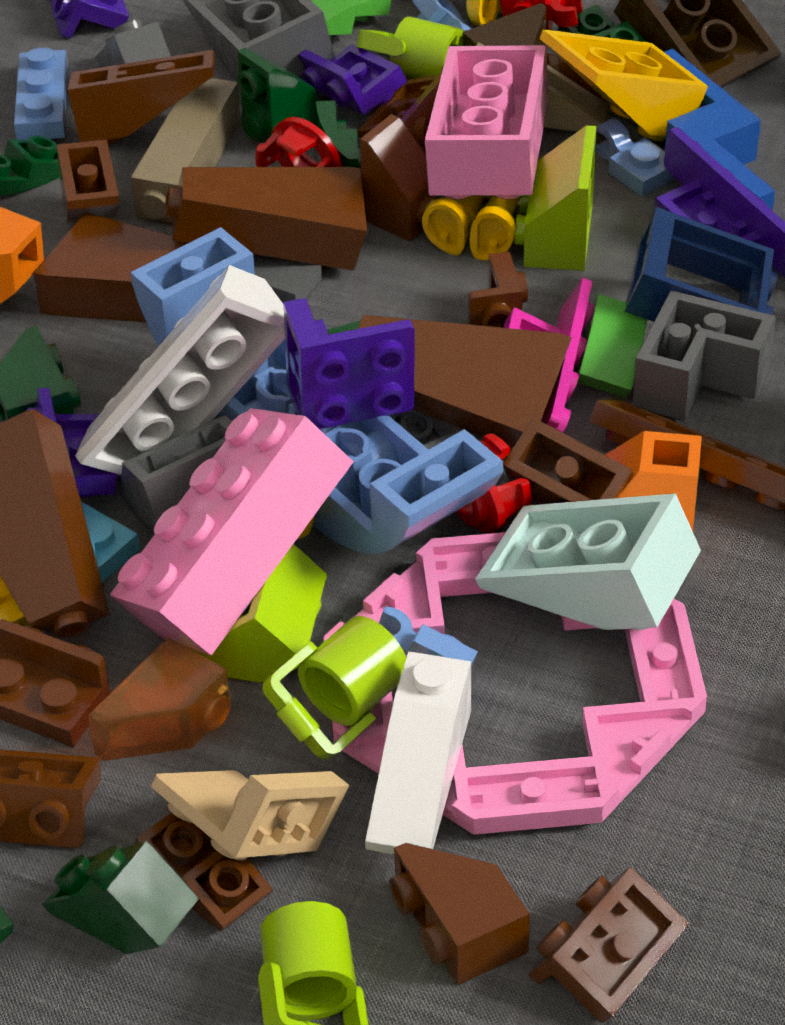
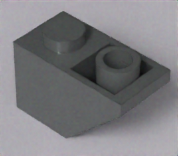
[96,19,171,67]

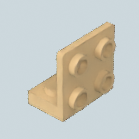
[151,770,349,860]

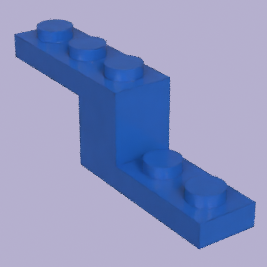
[664,49,775,211]

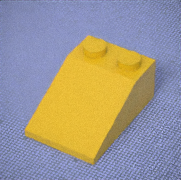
[539,29,708,141]

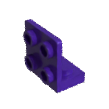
[283,298,415,429]

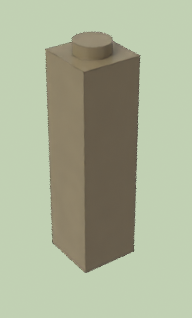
[131,78,241,223]

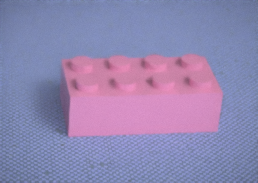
[425,45,549,199]
[110,408,354,655]

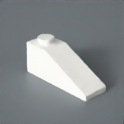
[365,651,471,854]

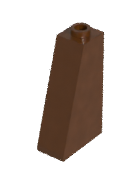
[164,167,367,271]
[33,212,188,322]
[346,315,572,448]
[0,408,110,638]

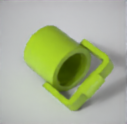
[356,16,464,80]
[262,615,406,760]
[258,901,369,1025]

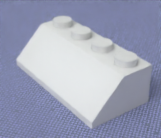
[75,265,285,475]

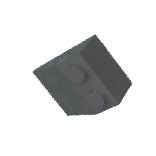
[183,0,335,82]

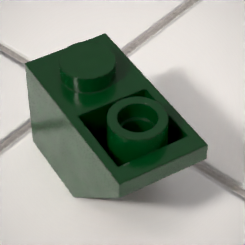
[237,47,317,144]
[0,325,81,423]
[42,841,199,954]

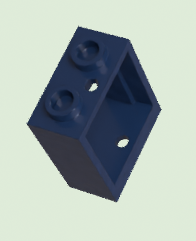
[625,207,778,322]

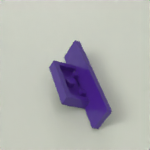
[655,127,785,278]

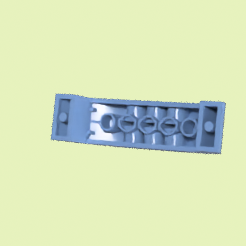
[130,227,503,554]

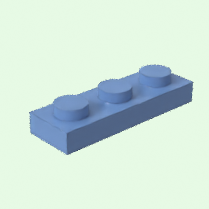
[14,48,68,140]

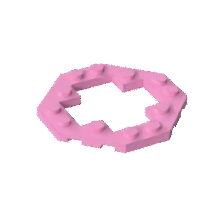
[324,532,707,835]

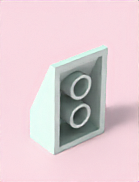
[475,493,701,630]

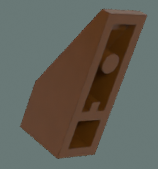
[67,50,215,145]

